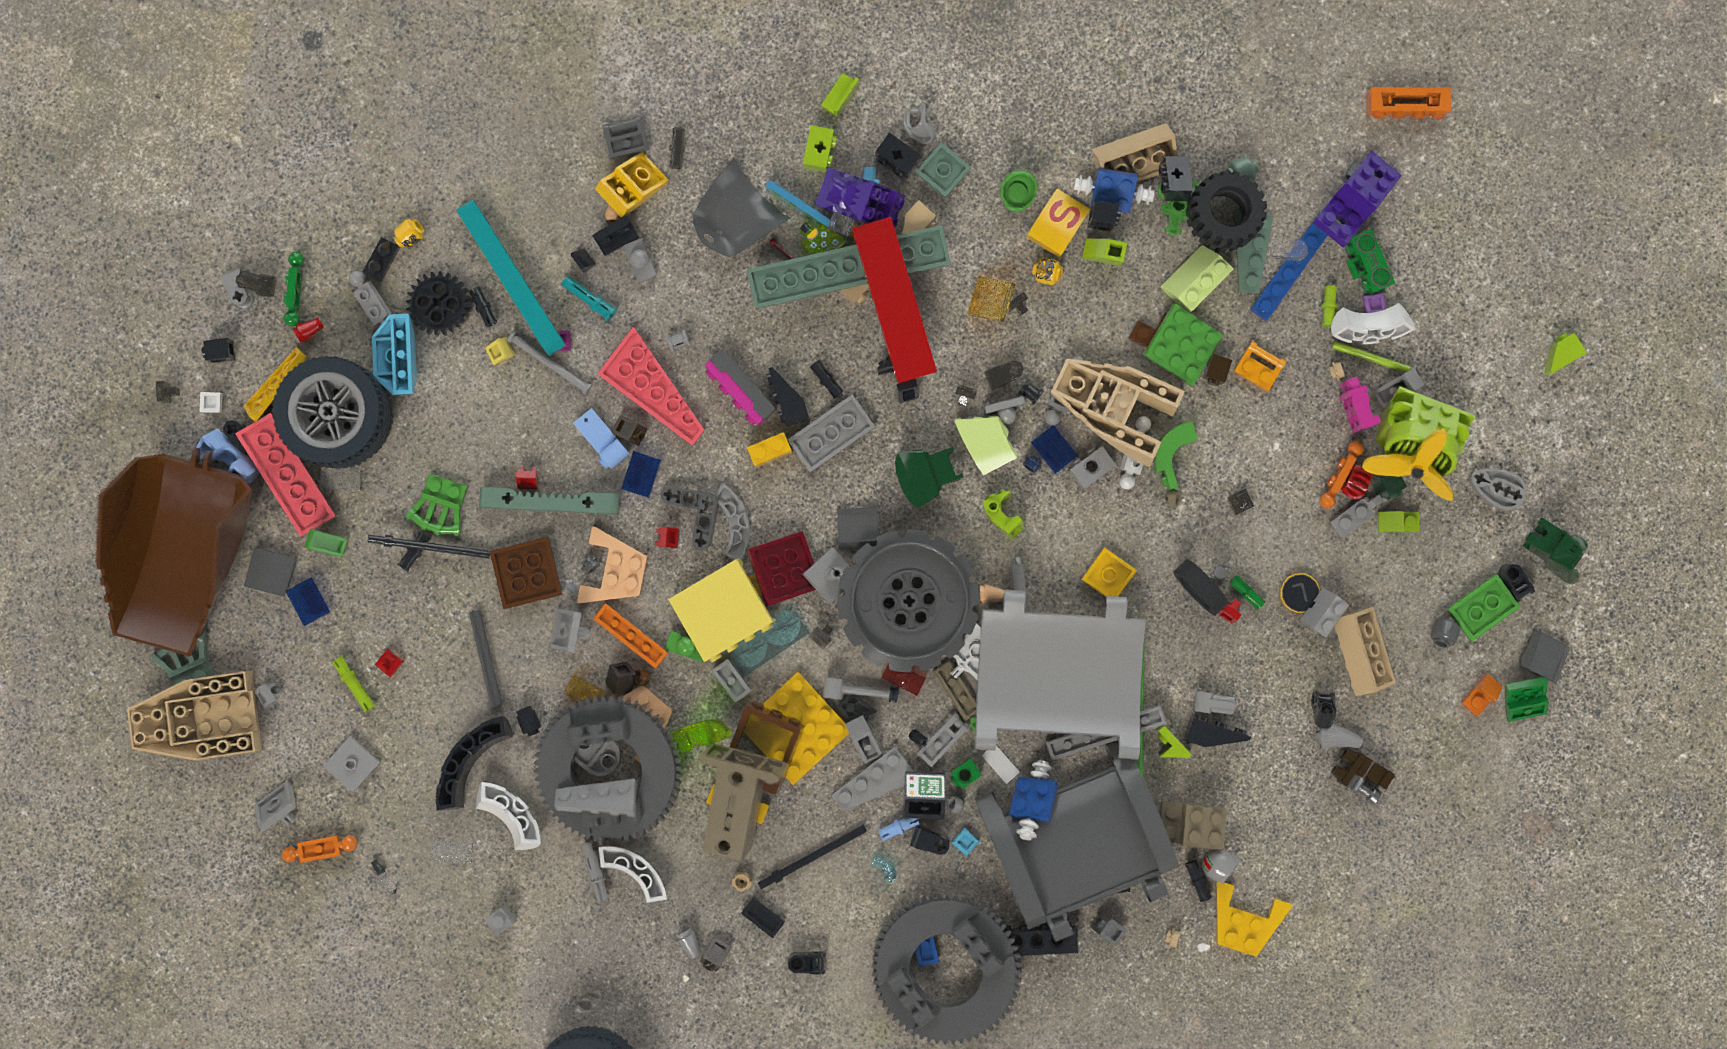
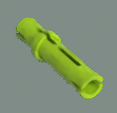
[331,656,376,713]

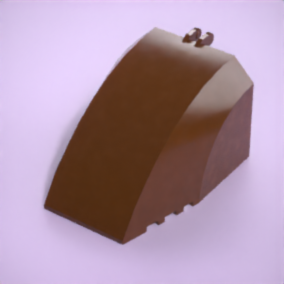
[96,447,252,656]

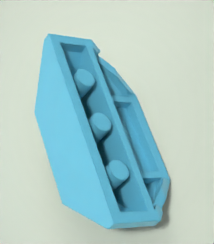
[372,314,417,395]

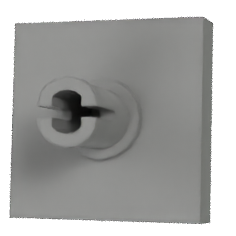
[803,547,851,604]
[550,608,590,653]
[254,781,296,832]

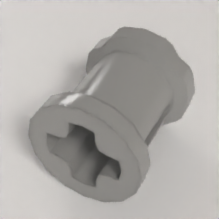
[666,329,691,352]

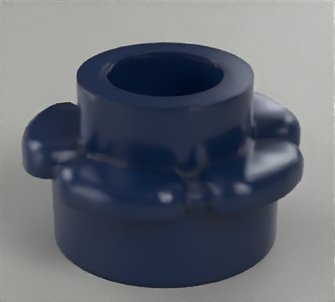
[1023,455,1041,473]

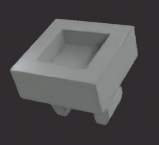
[255,683,281,709]

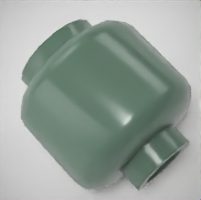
[1227,157,1258,182]

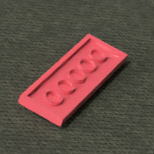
[235,413,336,537]

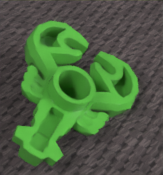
[1157,181,1199,236]

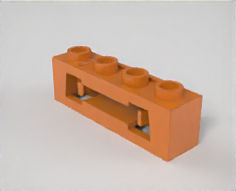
[1366,87,1451,119]

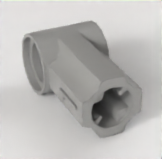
[1193,691,1235,715]

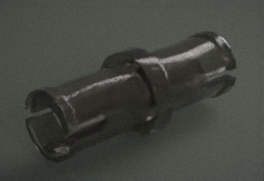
[669,127,685,169]

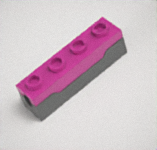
[704,350,776,427]

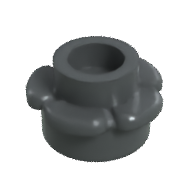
[581,556,600,574]

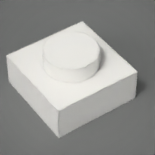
[200,392,223,413]

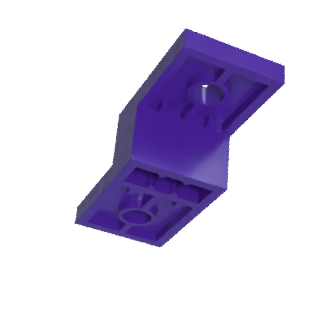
[1312,150,1402,248]

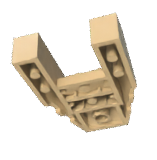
[1050,359,1185,467]

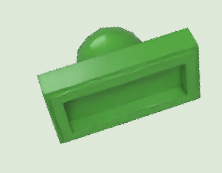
[304,529,348,558]
[665,631,703,662]

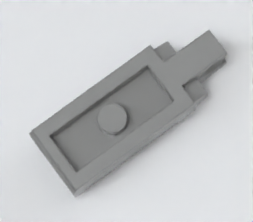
[1329,494,1384,538]

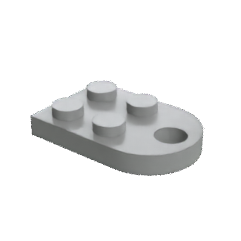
[574,741,621,776]

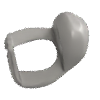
[903,102,936,144]

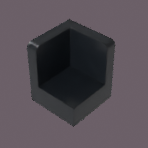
[605,661,636,696]

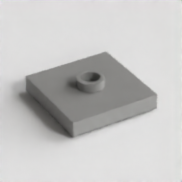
[323,736,381,793]

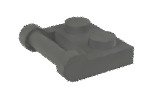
[602,115,649,160]

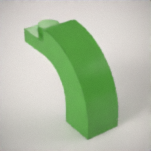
[1153,421,1198,491]

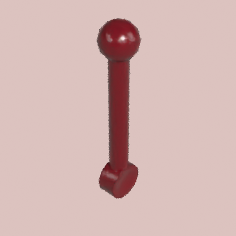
[769,238,795,259]

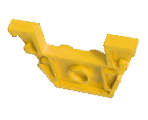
[1215,882,1292,957]

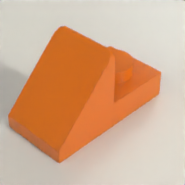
[1461,673,1503,717]

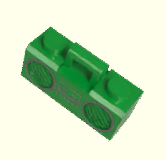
[1345,229,1395,295]

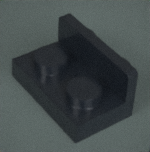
[592,216,639,256]

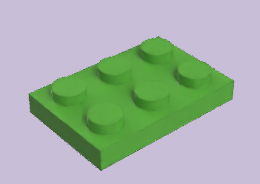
[1447,574,1520,642]

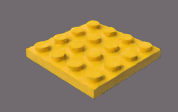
[744,672,849,785]

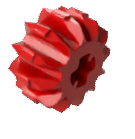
[1341,465,1372,500]

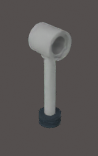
[823,677,900,703]

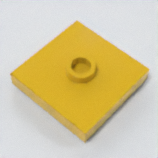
[1081,547,1137,597]

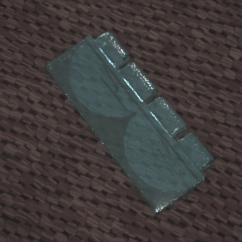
[730,609,809,678]

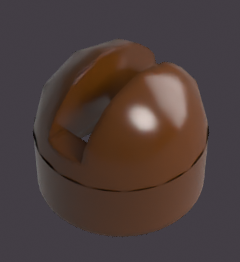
[634,669,650,686]

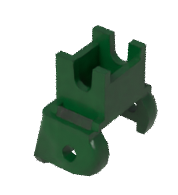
[895,447,964,509]
[1522,517,1588,584]

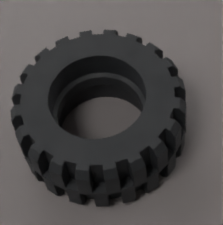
[1186,171,1267,252]

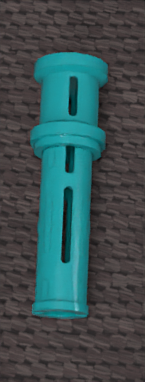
[561,275,618,322]

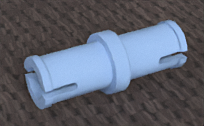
[878,818,920,841]

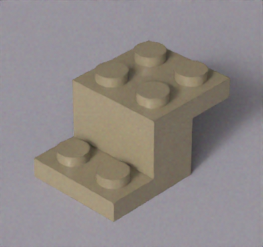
[1160,801,1227,850]

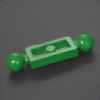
[283,251,305,326]

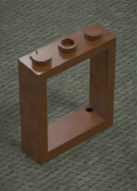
[730,701,806,795]

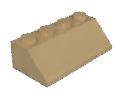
[1092,123,1178,182]
[1334,607,1396,696]

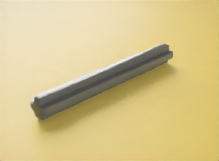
[469,610,502,708]

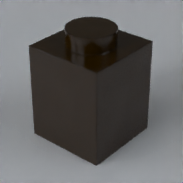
[1203,354,1233,386]

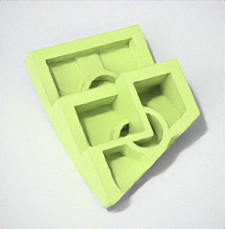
[955,416,1018,475]

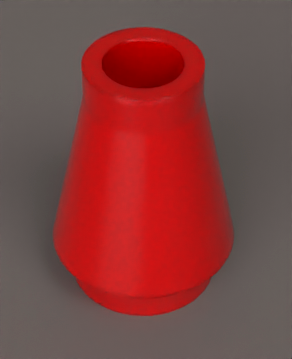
[292,317,324,343]

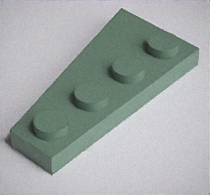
[1233,209,1273,295]

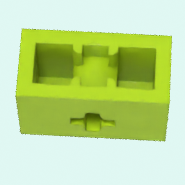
[803,125,837,172]

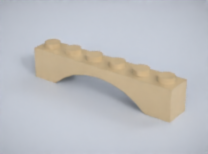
[839,200,936,305]

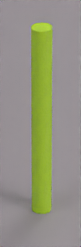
[1332,341,1410,373]

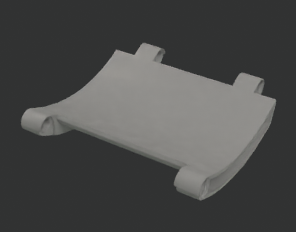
[975,590,1146,759]

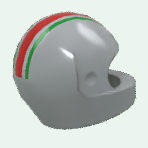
[1202,849,1241,884]

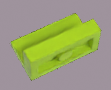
[821,73,859,118]

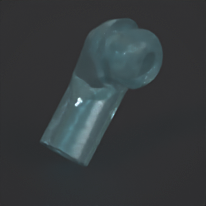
[871,856,897,883]

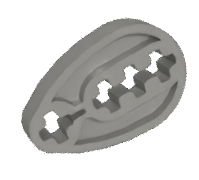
[1468,468,1527,510]

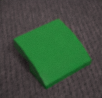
[1505,677,1549,722]

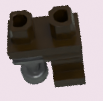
[1331,749,1396,805]

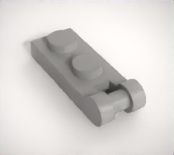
[917,712,970,767]

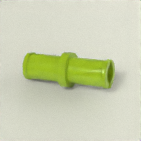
[1321,286,1338,328]

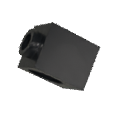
[201,338,235,363]

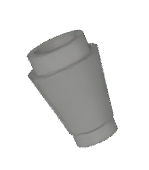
[676,927,701,959]

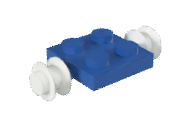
[1074,168,1155,213]
[1009,760,1058,840]

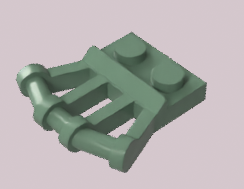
[150,632,215,686]

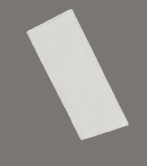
[982,745,1020,784]

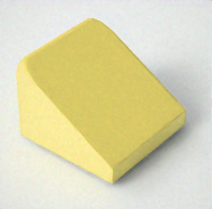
[485,337,515,365]

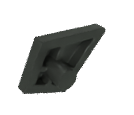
[837,694,877,722]

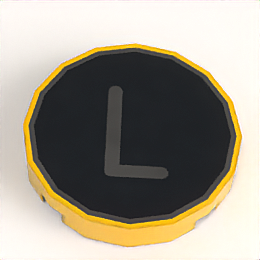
[1279,573,1320,613]

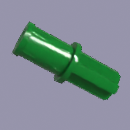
[1230,575,1266,610]

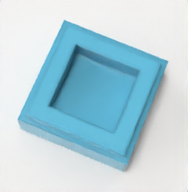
[951,827,980,856]

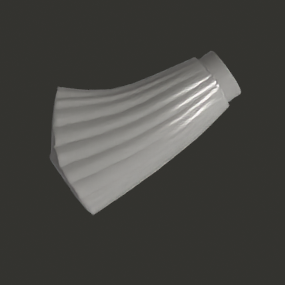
[1316,724,1363,750]

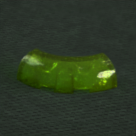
[667,719,732,755]

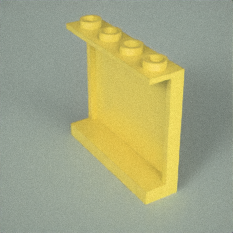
[668,558,776,662]

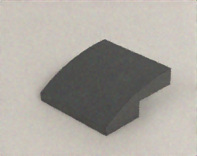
[244,547,296,597]

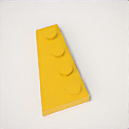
[243,347,306,422]

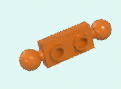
[1319,441,1364,509]
[281,835,358,863]

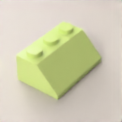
[1160,245,1234,313]

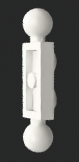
[1119,416,1151,489]

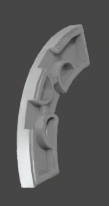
[715,483,750,562]

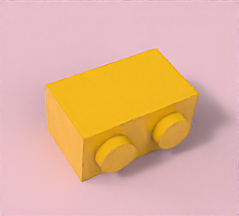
[747,432,792,468]

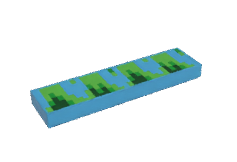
[765,180,836,233]

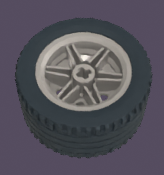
[272,356,393,469]

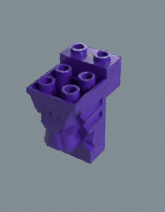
[815,167,905,228]

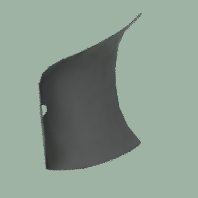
[693,158,791,256]

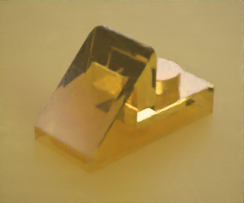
[564,674,609,702]

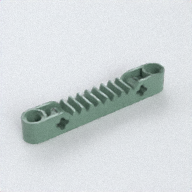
[479,487,620,515]

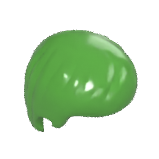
[999,170,1038,212]

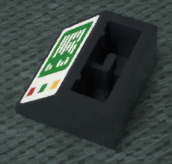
[903,772,946,819]

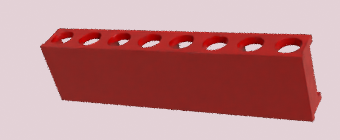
[852,217,937,384]

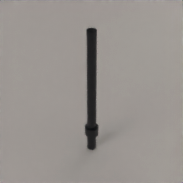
[367,534,490,559]
[758,824,867,890]

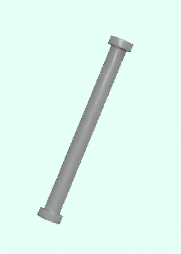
[507,331,592,395]

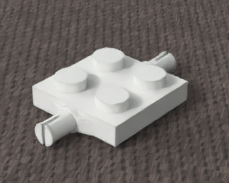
[950,623,981,680]

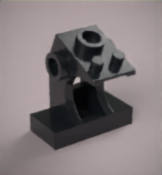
[877,356,919,403]

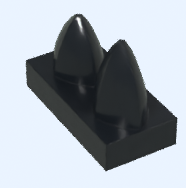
[363,237,400,282]

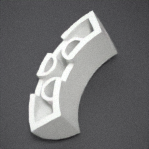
[1331,303,1416,344]
[476,782,541,850]
[599,847,667,903]

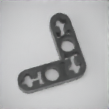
[660,486,718,551]

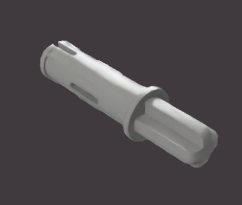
[581,841,608,902]

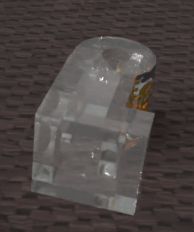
[828,212,860,238]

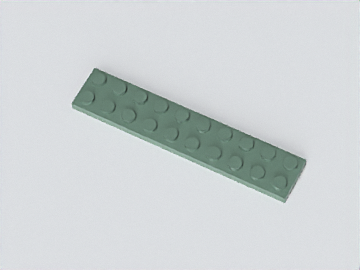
[747,225,951,309]

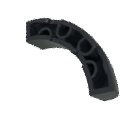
[436,716,513,811]

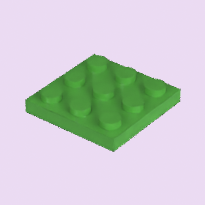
[1143,304,1223,386]

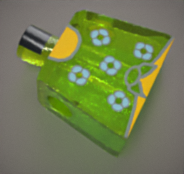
[798,222,847,255]

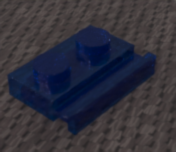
[1030,426,1078,474]
[621,451,662,498]
[285,577,331,626]

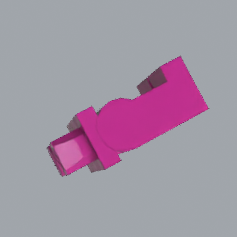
[1339,377,1381,433]

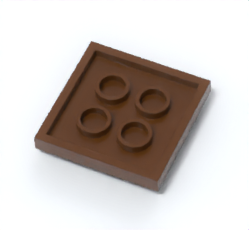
[489,537,563,610]

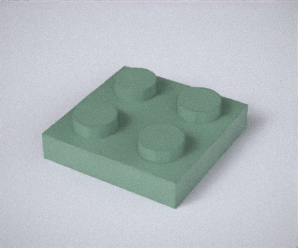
[915,142,971,199]

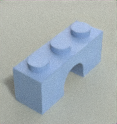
[197,429,259,484]

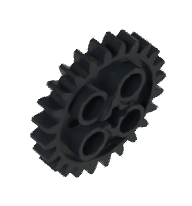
[406,271,472,336]

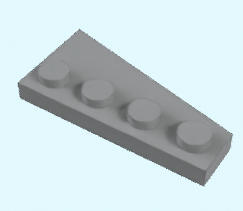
[831,746,914,812]
[554,779,637,817]

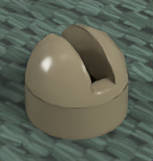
[1165,490,1182,506]

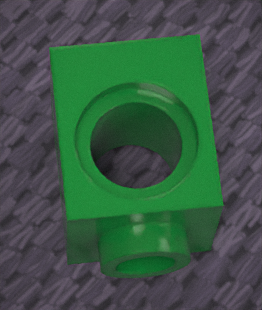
[950,758,982,789]

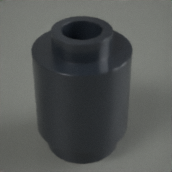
[516,706,542,737]

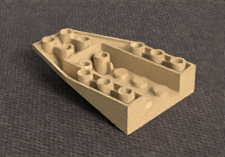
[127,671,262,760]

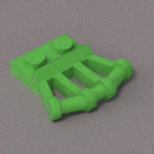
[405,474,468,536]

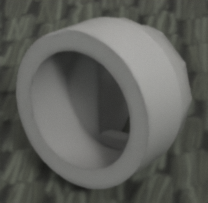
[947,796,964,813]

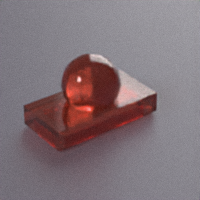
[881,663,926,696]

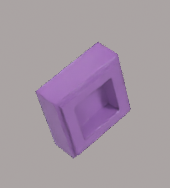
[1362,293,1386,313]

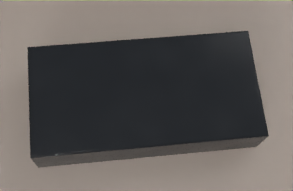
[741,897,785,938]

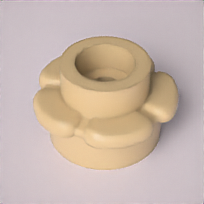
[1329,362,1345,381]
[732,872,752,892]
[1165,928,1181,948]

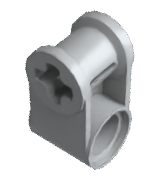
[221,268,254,309]

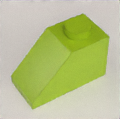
[1544,333,1587,376]

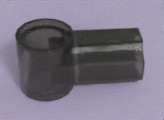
[235,271,277,297]

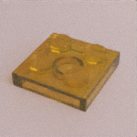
[967,276,1016,322]

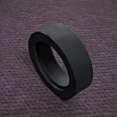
[1173,559,1229,616]

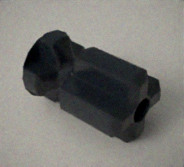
[909,729,928,747]

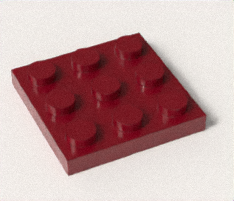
[746,531,816,607]

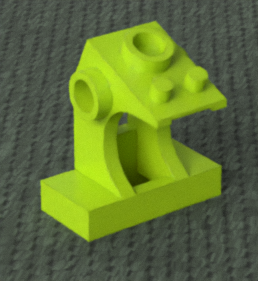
[982,489,1025,541]

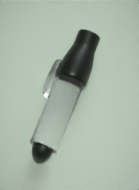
[371,859,397,894]

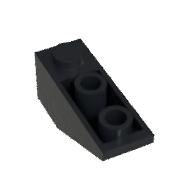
[766,367,810,427]
[1183,715,1251,747]

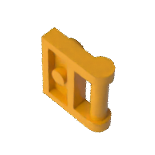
[1233,341,1287,392]

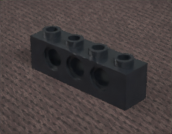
[1004,922,1078,956]

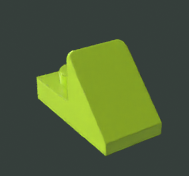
[1378,511,1420,532]
[1156,725,1192,758]

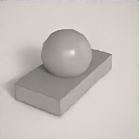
[623,239,657,283]
[984,396,1025,425]

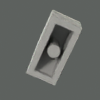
[1373,368,1424,408]
[845,715,883,764]

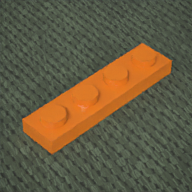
[593,603,669,669]

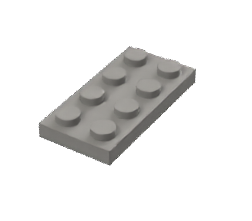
[787,394,875,473]

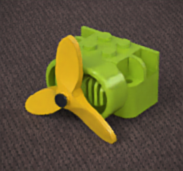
[1362,387,1475,501]

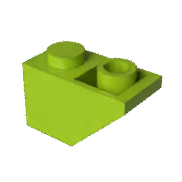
[1082,238,1127,266]

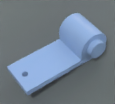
[573,408,630,469]

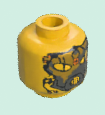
[394,219,424,249]
[1032,258,1063,285]

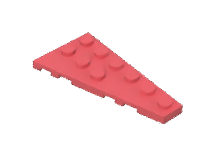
[597,327,705,446]

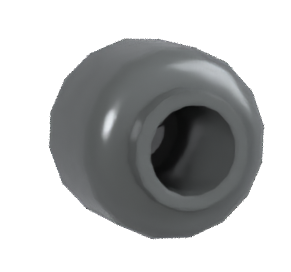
[1430,617,1461,648]

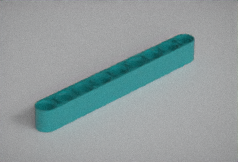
[456,199,566,356]

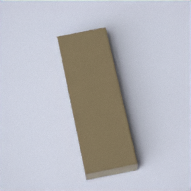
[933,660,976,721]

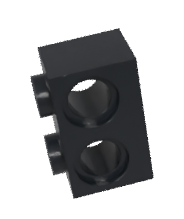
[1087,200,1121,232]

